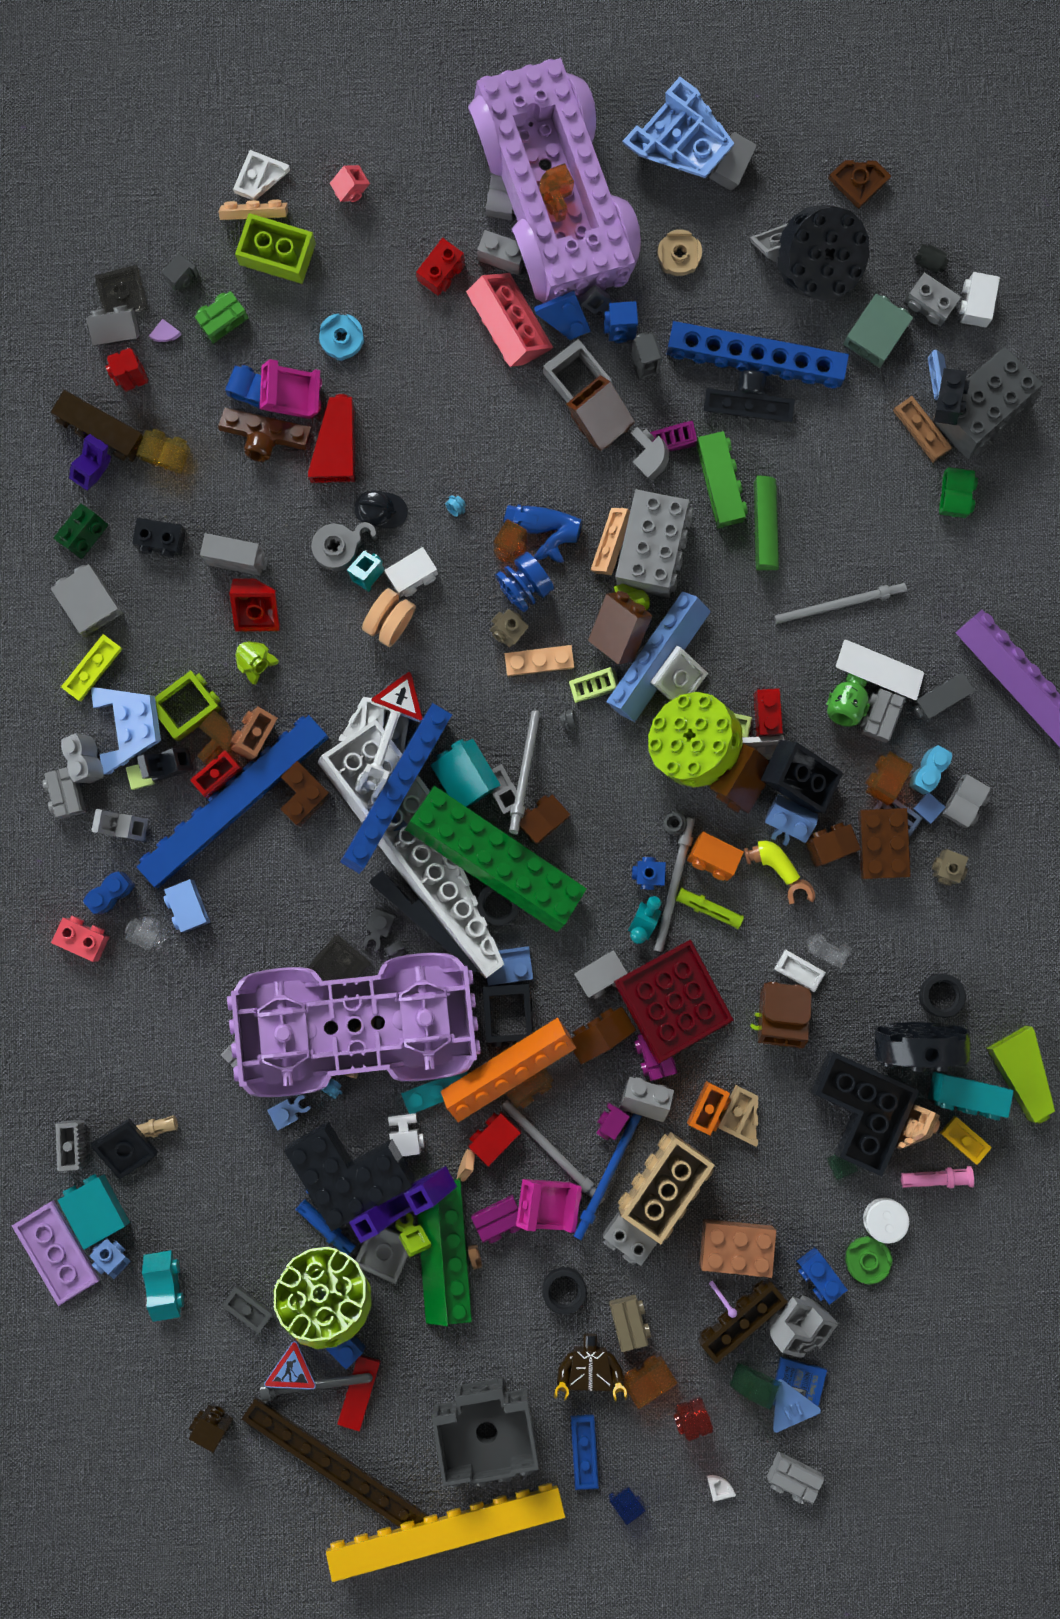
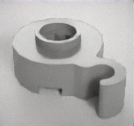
[311,522,377,572]

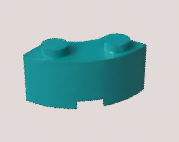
[142,1250,184,1322]

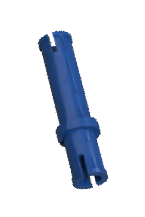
[295,1199,356,1255]

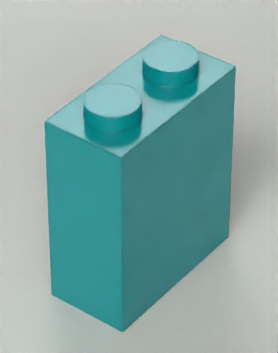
[430,739,501,808]
[57,1174,130,1250]

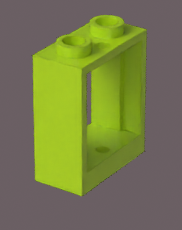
[155,670,222,742]

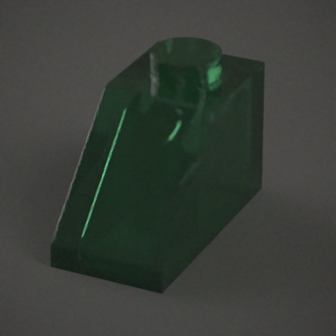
[730,1362,782,1410]

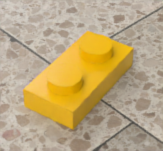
[940,1116,992,1165]

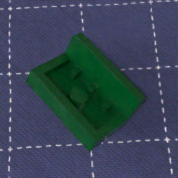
[53,503,108,559]

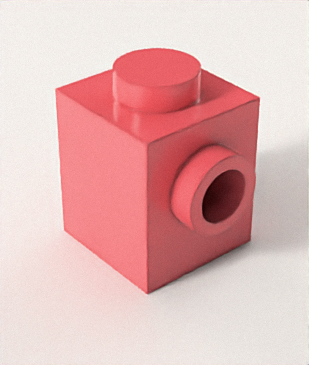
[330,165,370,202]

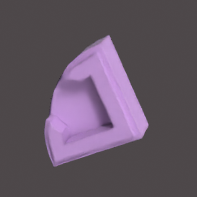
[149,319,182,342]

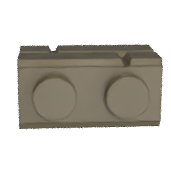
[609,1295,651,1352]

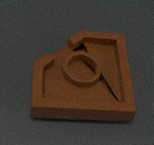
[828,160,891,209]

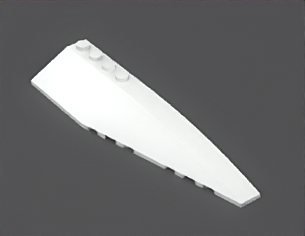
[318,719,504,978]

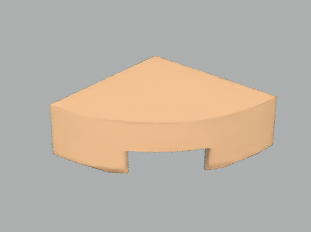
[457,1149,475,1182]

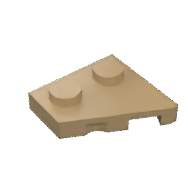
[718,1085,758,1147]

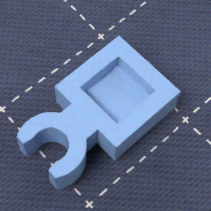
[267,1094,312,1131]

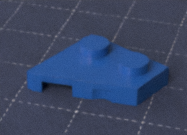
[534,290,591,340]

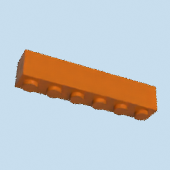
[441,1018,576,1122]

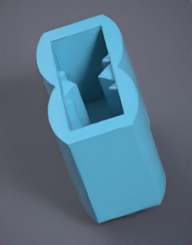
[909,745,952,795]

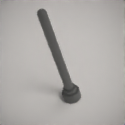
[260,1373,373,1401]

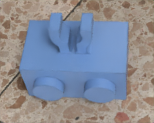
[765,794,818,846]

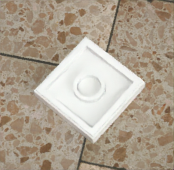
[650,646,708,701]

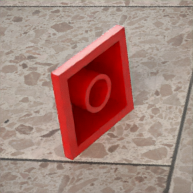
[229,578,280,631]

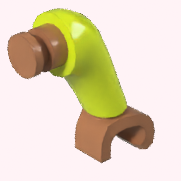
[744,840,815,904]

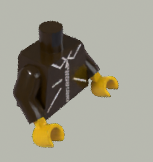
[554,1333,627,1401]

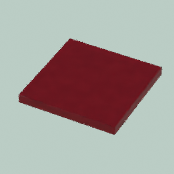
[614,939,734,1064]

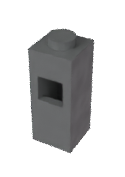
[912,672,975,722]

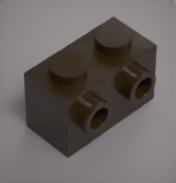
[189,1405,233,1453]

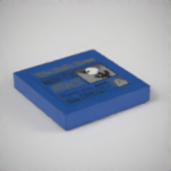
[769,1356,827,1417]

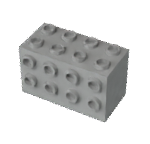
[615,489,693,598]

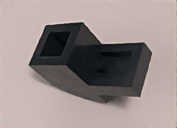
[137,748,193,781]

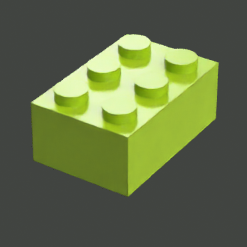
[235,213,316,284]

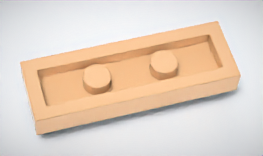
[219,200,288,220]
[591,508,630,575]
[504,645,574,677]

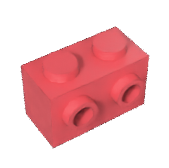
[51,916,110,962]

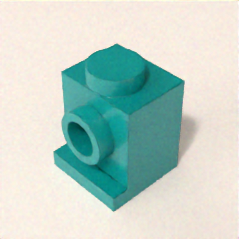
[347,551,385,592]

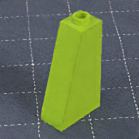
[986,1026,1055,1124]

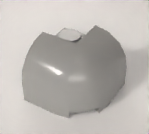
[769,1295,838,1357]

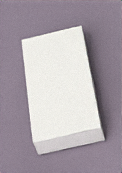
[774,950,826,992]

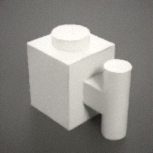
[388,1113,425,1156]

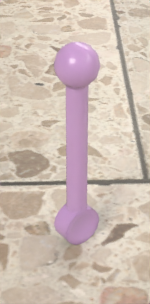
[709,1280,737,1318]

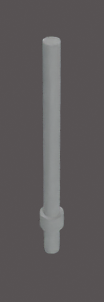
[774,583,907,624]
[509,711,540,834]
[654,818,695,952]
[501,1099,605,1205]

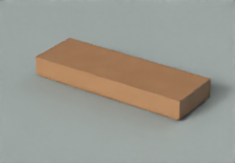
[893,396,952,463]

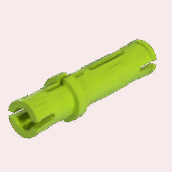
[676,887,744,929]

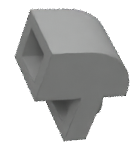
[631,427,669,481]
[491,764,517,815]
[91,809,148,841]

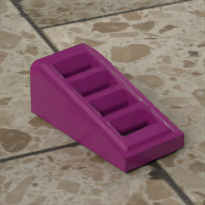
[650,421,697,452]

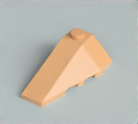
[895,1104,940,1149]

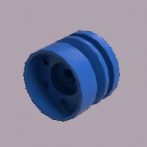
[495,551,554,612]

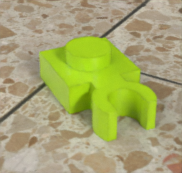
[395,1213,431,1257]

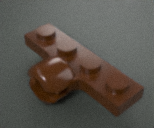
[218,407,311,462]

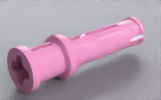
[901,1166,974,1188]

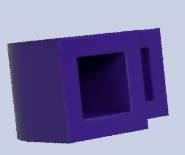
[69,434,111,491]

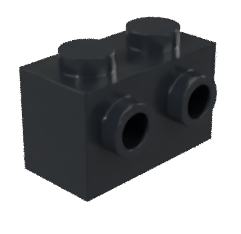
[934,368,970,425]
[132,518,186,558]

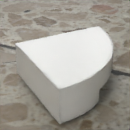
[707,1475,736,1502]

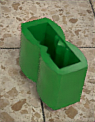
[939,467,978,518]

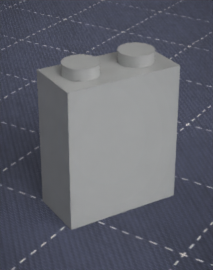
[200,533,268,576]
[50,564,123,637]

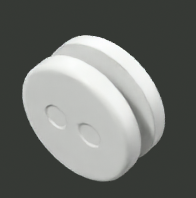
[863,1198,909,1244]

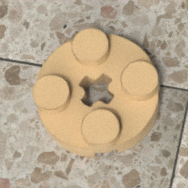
[657,230,702,276]

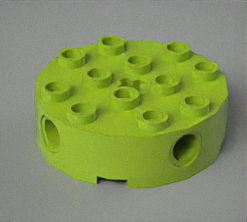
[648,692,743,788]
[274,1247,371,1349]

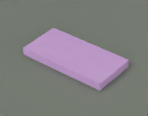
[12,1200,100,1306]

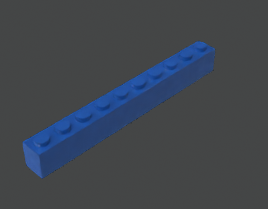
[136,715,329,888]

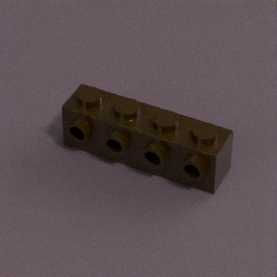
[698,1278,788,1364]

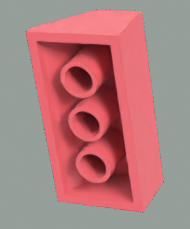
[466,273,553,367]

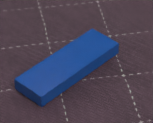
[571,1414,599,1490]

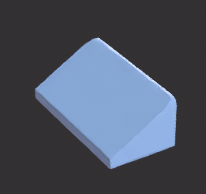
[927,350,946,400]

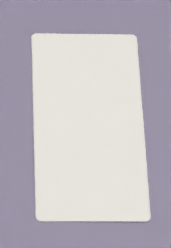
[836,640,924,700]

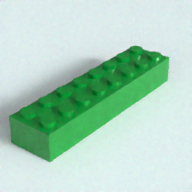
[404,786,587,932]

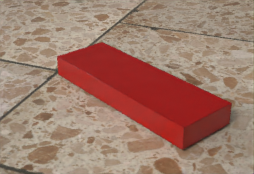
[337,1355,381,1432]

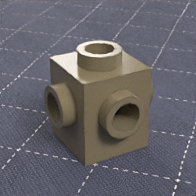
[489,609,529,648]
[932,849,969,886]

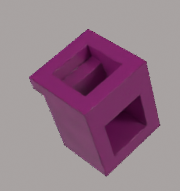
[596,1102,630,1141]

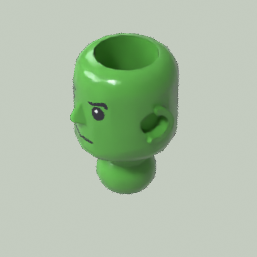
[826,673,870,727]

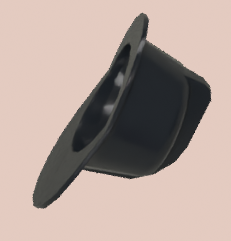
[354,490,408,528]

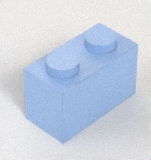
[163,879,210,933]

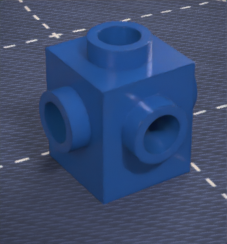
[632,857,666,890]

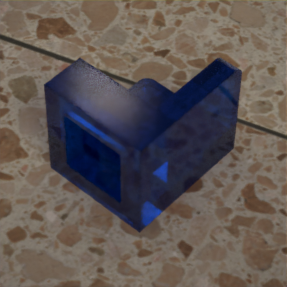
[609,1487,646,1525]

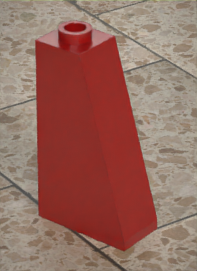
[308,394,355,483]

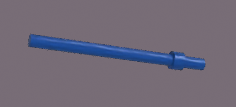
[574,1113,642,1241]

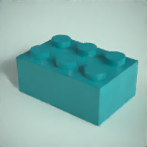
[928,1071,1014,1121]

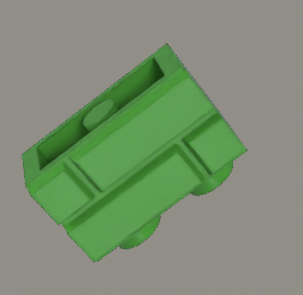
[194,291,249,344]

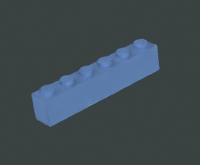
[606,591,711,722]

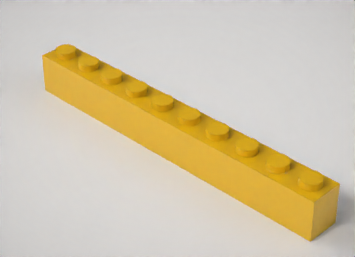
[326,1483,565,1582]

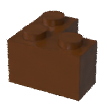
[281,761,332,827]
[519,794,570,846]
[805,822,861,867]
[571,1006,636,1065]

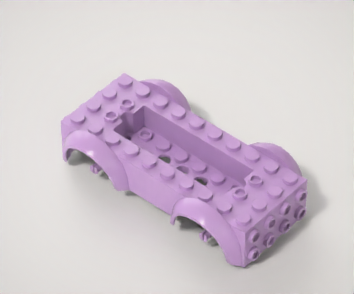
[468,58,641,303]
[227,953,480,1097]

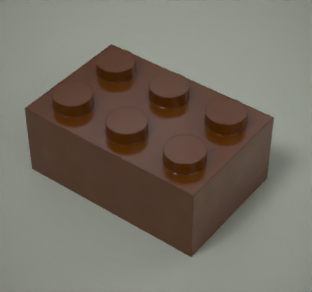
[858,808,910,879]

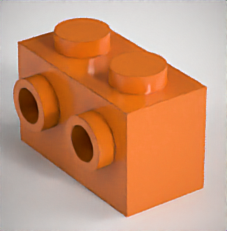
[687,832,744,881]
[687,1081,731,1135]

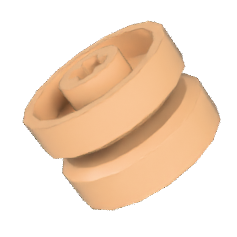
[362,588,416,647]

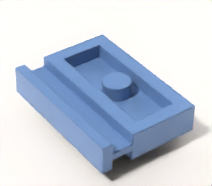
[487,946,533,986]

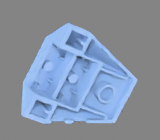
[622,77,734,178]

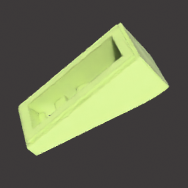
[569,667,619,703]

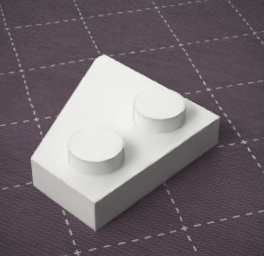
[233,150,290,200]
[339,697,386,741]

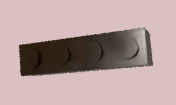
[50,390,146,462]

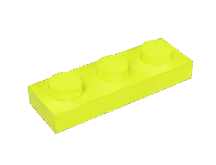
[61,634,122,702]

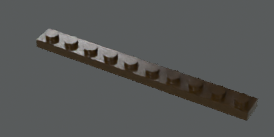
[241,1397,430,1528]

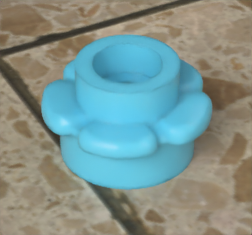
[445,495,466,517]
[322,1078,343,1099]

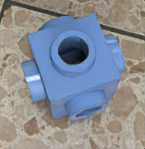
[90,1238,131,1279]

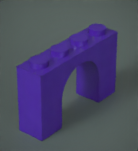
[349,1166,457,1243]

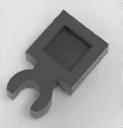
[579,285,617,317]
[363,908,396,951]

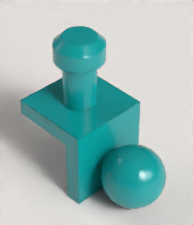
[628,896,662,944]

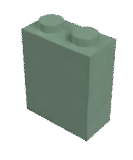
[843,294,913,368]

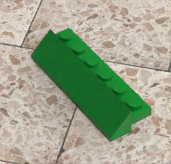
[417,1179,472,1326]

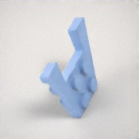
[91,687,161,775]

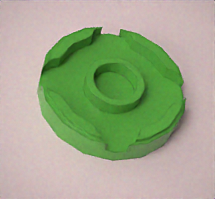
[845,1236,892,1285]

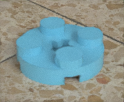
[319,314,364,361]

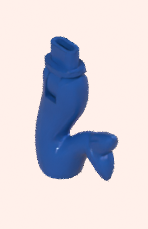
[504,504,583,563]

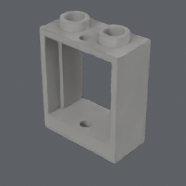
[543,339,612,403]

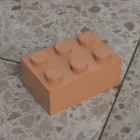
[699,1219,776,1278]

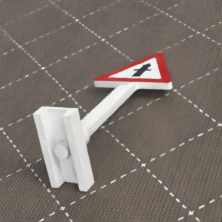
[355,672,422,798]

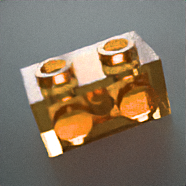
[493,519,527,564]

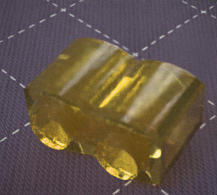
[136,429,191,474]

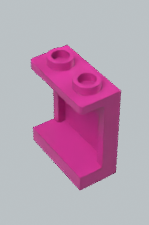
[260,359,322,419]
[516,1179,582,1233]

